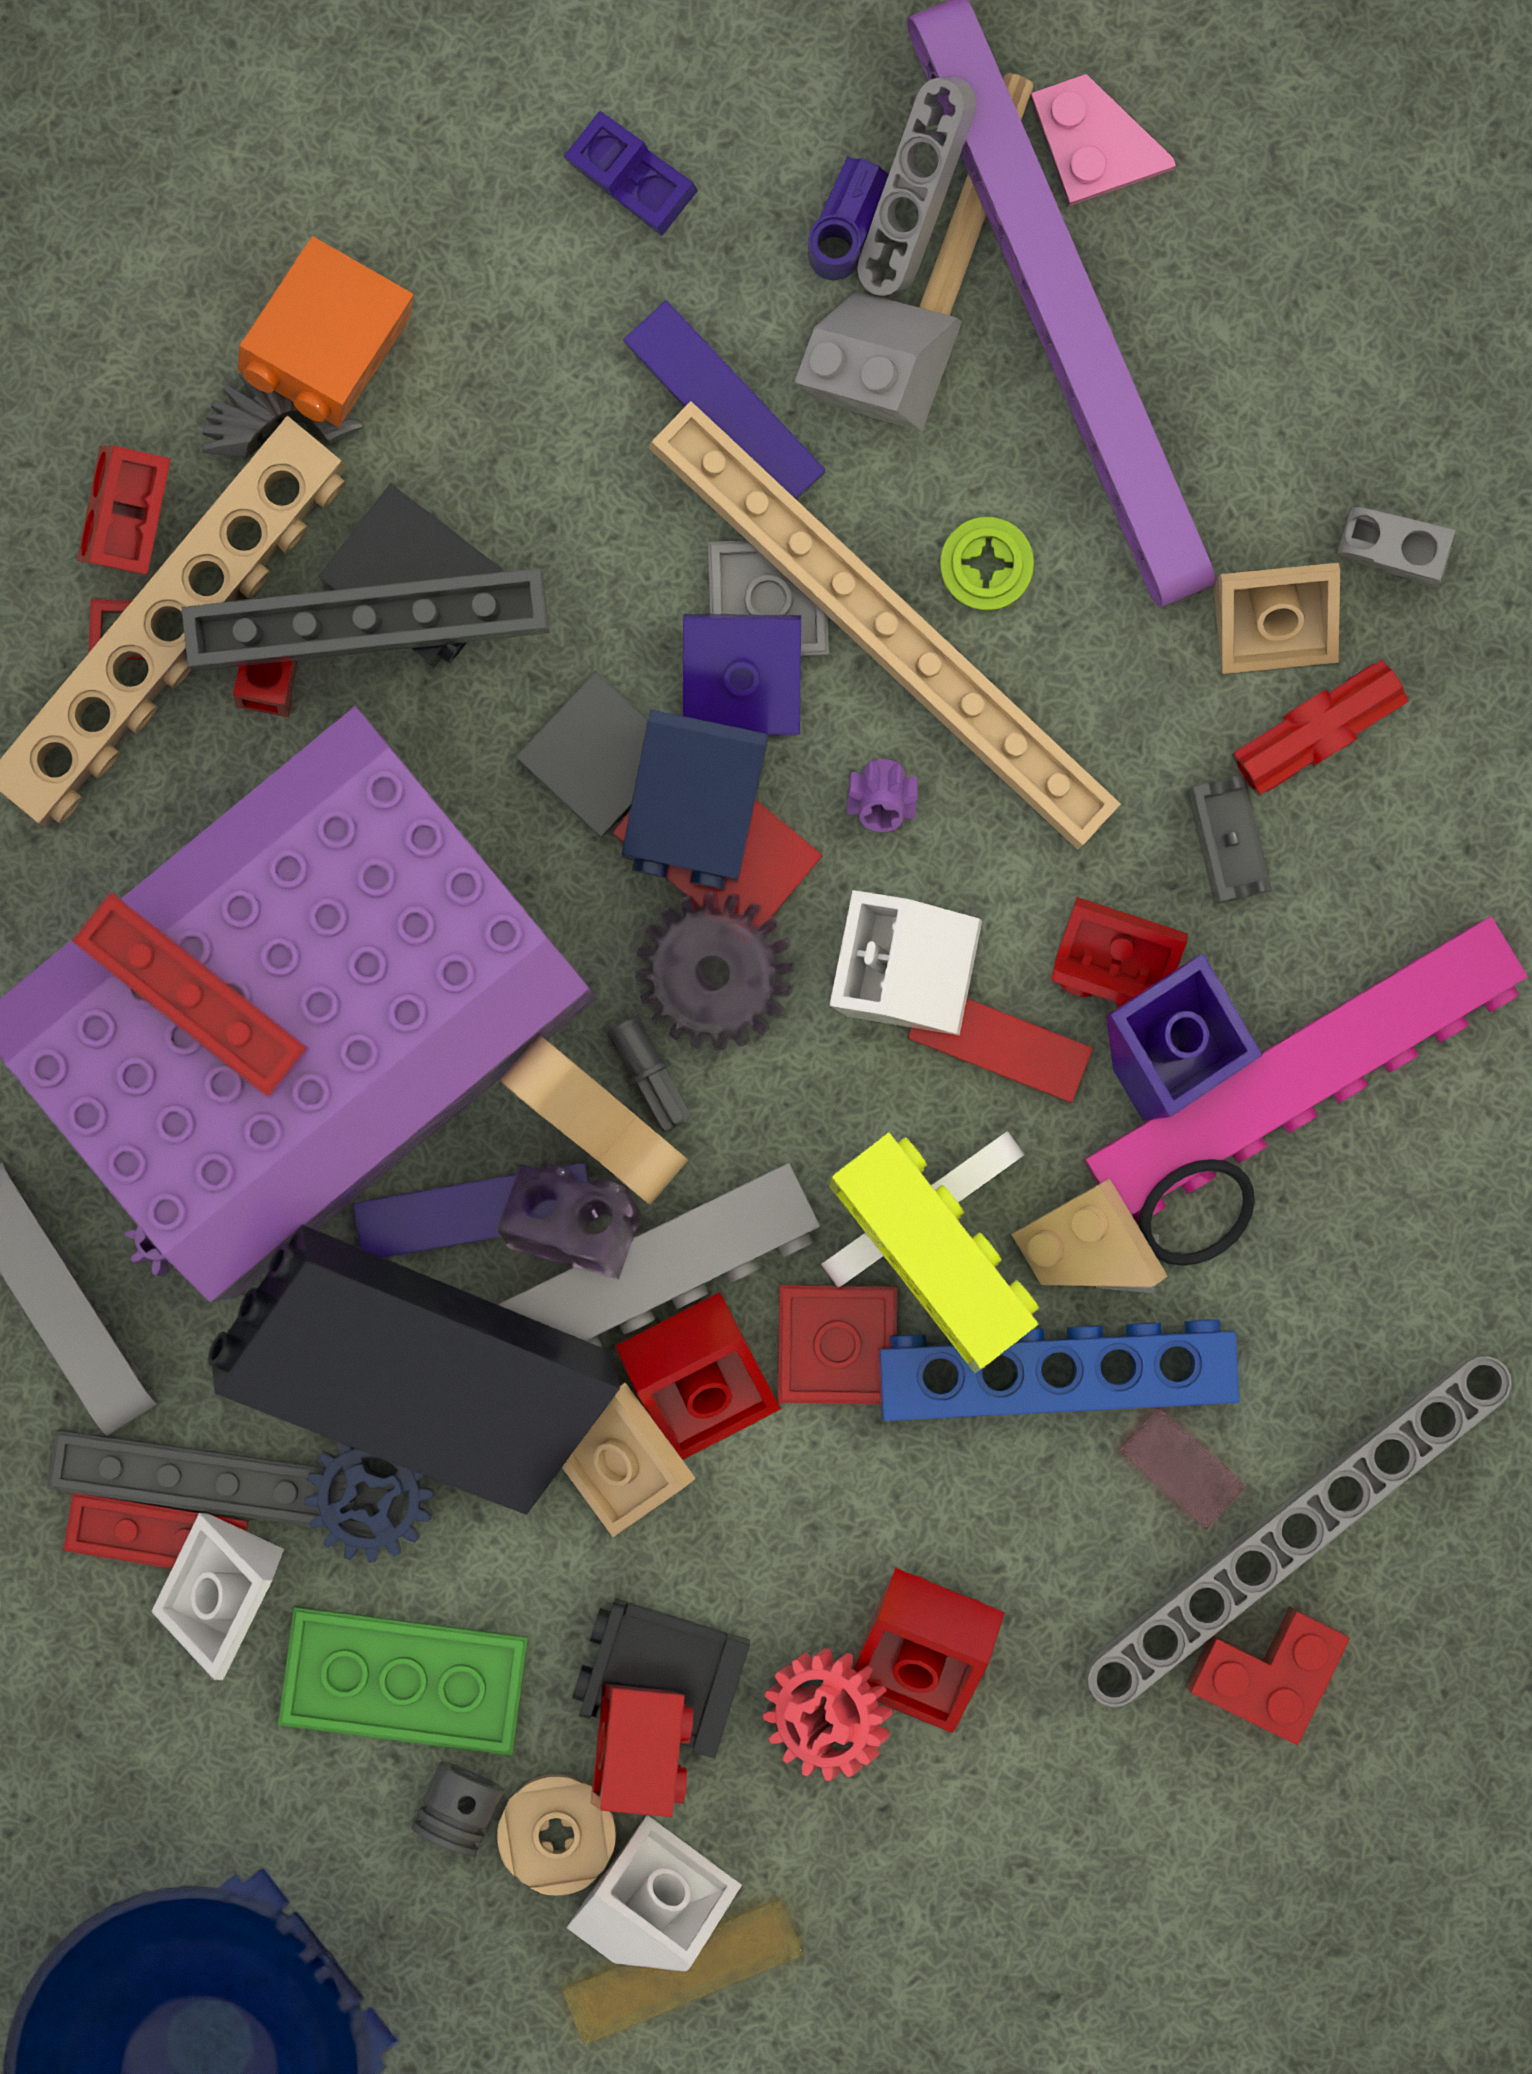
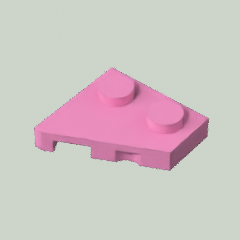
[1030,74,1176,206]

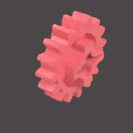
[763,1648,892,1781]

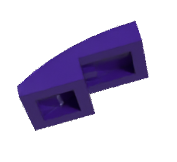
[564,111,698,236]

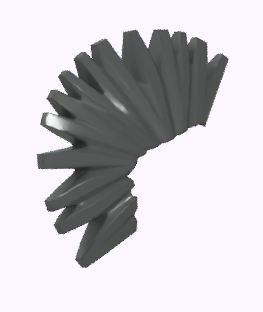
[202,373,362,458]

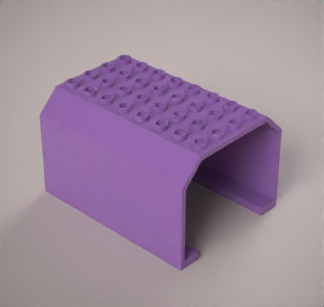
[0,706,597,1302]

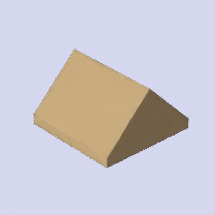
[1213,563,1340,674]

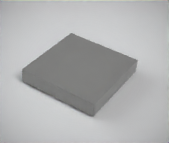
[708,541,829,657]

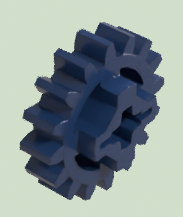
[304,1442,435,1562]

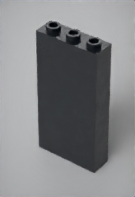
[208,1224,620,1515]

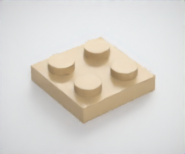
[562,1382,696,1537]

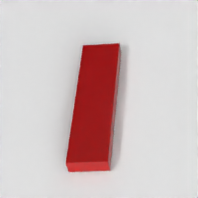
[72,892,308,1097]

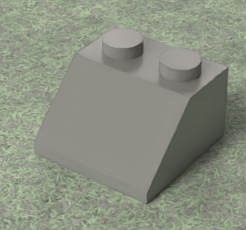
[794,291,962,432]

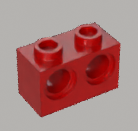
[77,445,171,575]

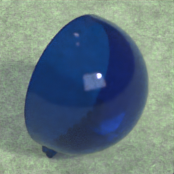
[3,1868,398,2074]

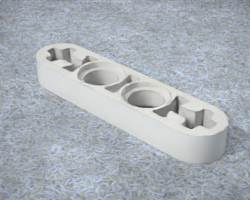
[821,1131,1025,1288]

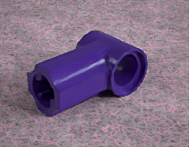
[808,157,889,281]

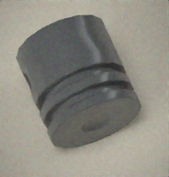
[411,1761,505,1857]

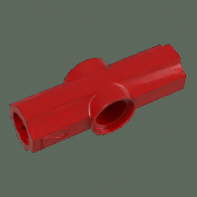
[1231,659,1409,796]

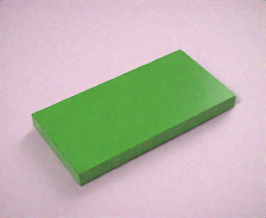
[278,1606,528,1756]

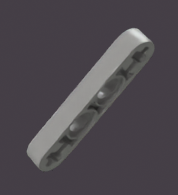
[857,76,977,296]

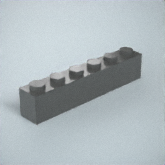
[181,568,550,671]

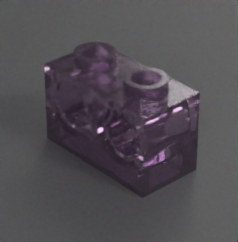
[497,1164,642,1280]

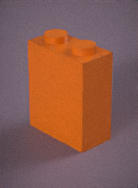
[238,236,414,428]

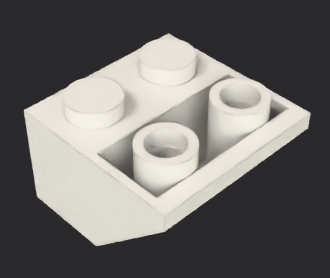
[829,890,982,1036]

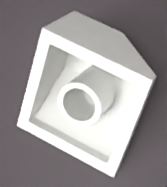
[567,1815,742,1972]

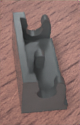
[1187,776,1272,905]

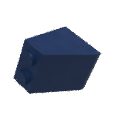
[622,709,768,890]

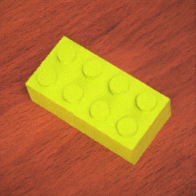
[829,1133,1039,1373]

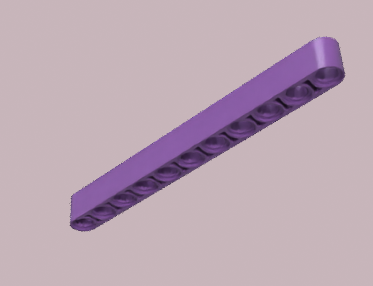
[907,0,1216,608]

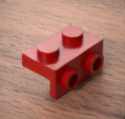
[1050,897,1188,1007]

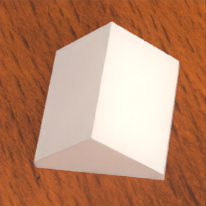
[151,1513,284,1680]

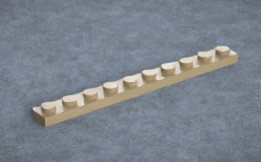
[648,401,1121,850]

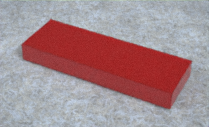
[907,999,1093,1103]
[63,1493,249,1569]

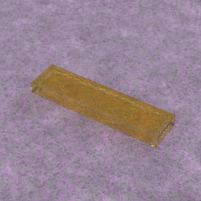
[562,1897,803,2045]

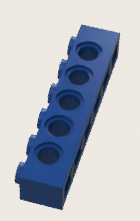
[878,1319,1240,1421]

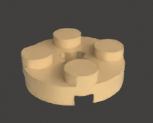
[497,1774,616,1896]

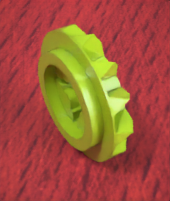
[940,517,1034,612]

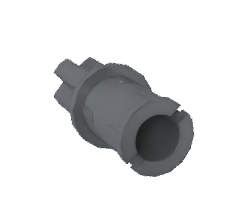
[606,1015,691,1132]

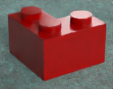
[1185,1606,1350,1746]

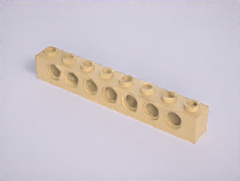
[0,416,346,828]

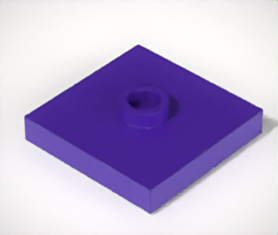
[683,614,801,735]

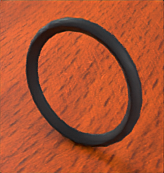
[1138,1159,1255,1266]

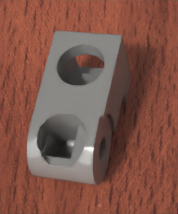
[1336,507,1456,590]

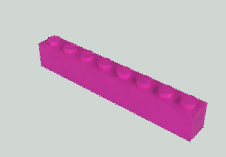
[1082,916,1528,1224]

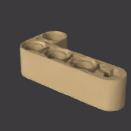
[500,1034,688,1205]

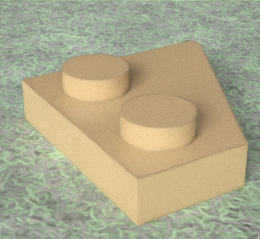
[1011,1178,1168,1287]

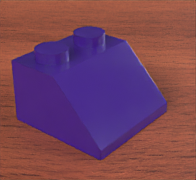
[1106,953,1262,1121]

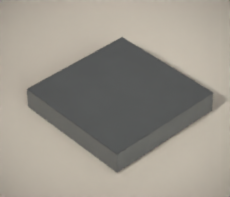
[515,671,648,838]

